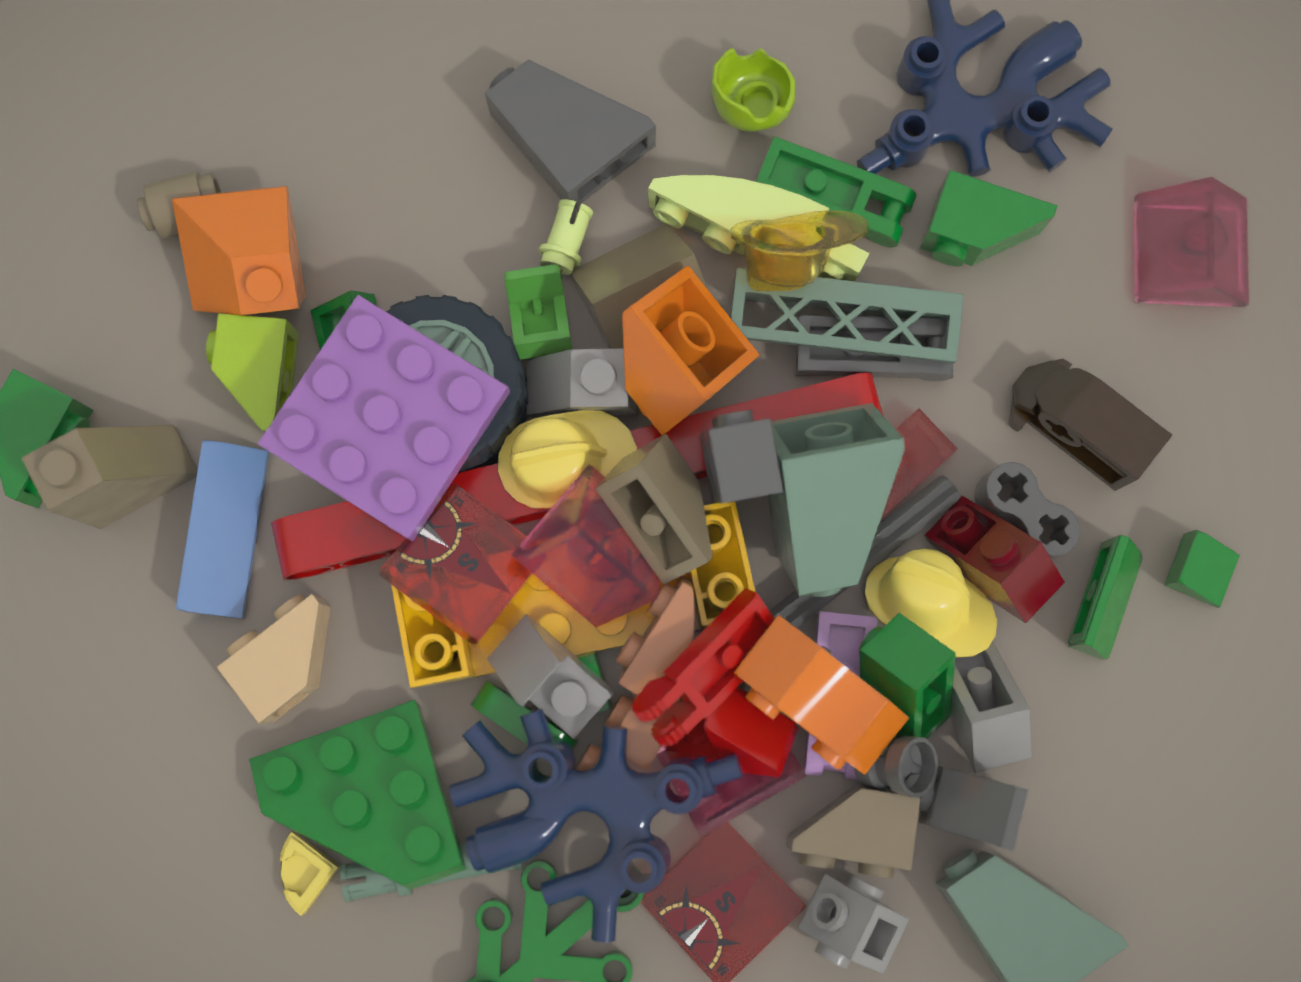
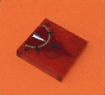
[379,482,549,647]
[641,818,807,982]

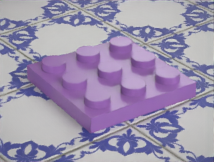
[258,295,510,542]

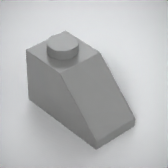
[526,348,639,417]
[950,641,1032,772]

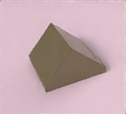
[570,224,707,349]

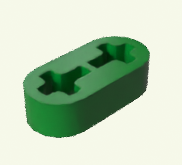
[470,680,578,750]

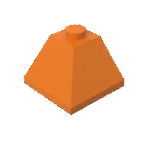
[172,185,306,315]

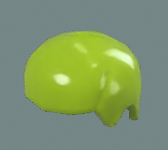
[711,48,796,132]

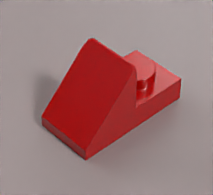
[666,687,798,777]

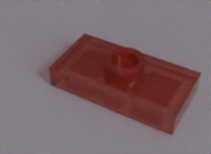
[881,408,958,519]

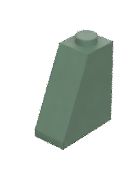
[935,849,1129,982]

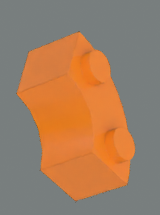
[734,615,909,775]

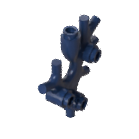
[857,0,1113,177]
[449,708,743,943]

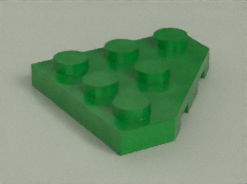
[249,700,467,890]

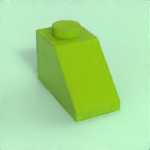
[206,313,299,433]

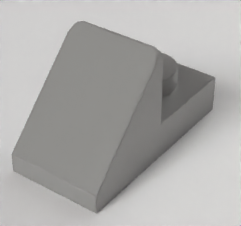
[487,614,615,739]

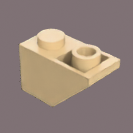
[217,594,331,724]

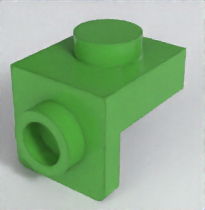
[504,264,572,359]

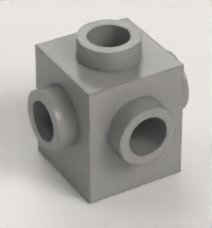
[798,874,909,974]

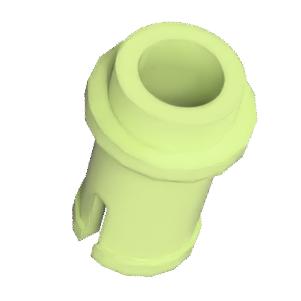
[538,199,593,275]

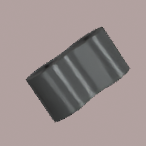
[974,462,1080,559]

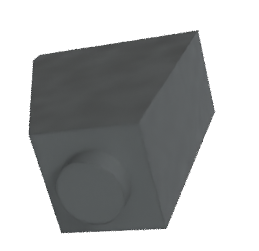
[485,60,656,210]

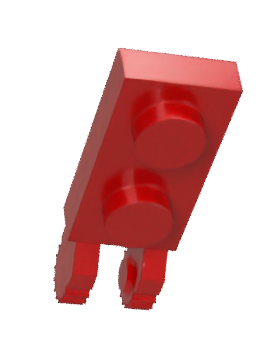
[631,588,775,748]

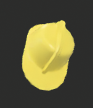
[498,410,637,508]
[864,549,997,658]

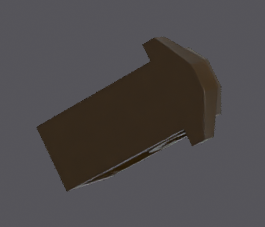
[1008,358,1172,491]

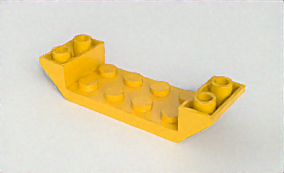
[389,501,755,688]

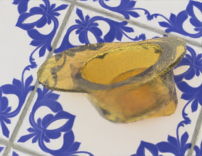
[730,211,869,291]

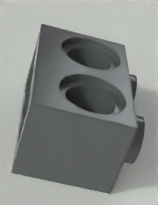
[700,410,783,503]

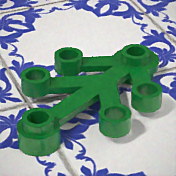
[466,859,644,982]

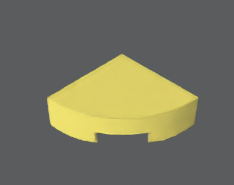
[280,831,340,916]

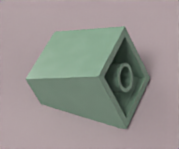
[768,403,905,597]

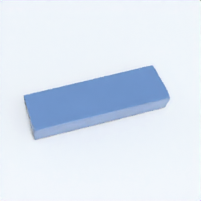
[176,440,270,619]

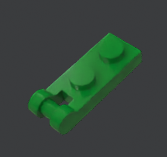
[756,136,917,248]

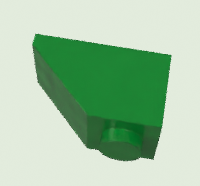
[919,170,1058,266]
[859,613,956,739]

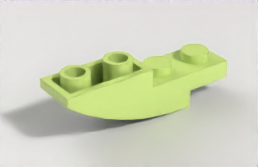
[648,175,870,281]

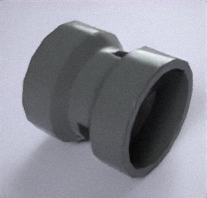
[854,735,938,797]

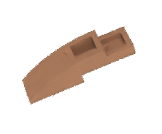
[575,575,695,771]

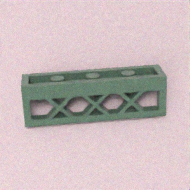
[731,268,964,364]

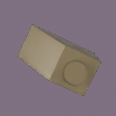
[595,434,713,585]

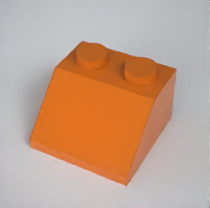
[622,265,760,435]

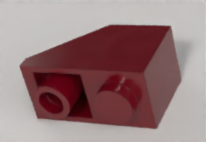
[924,496,1065,624]

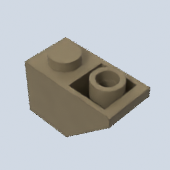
[786,786,921,879]

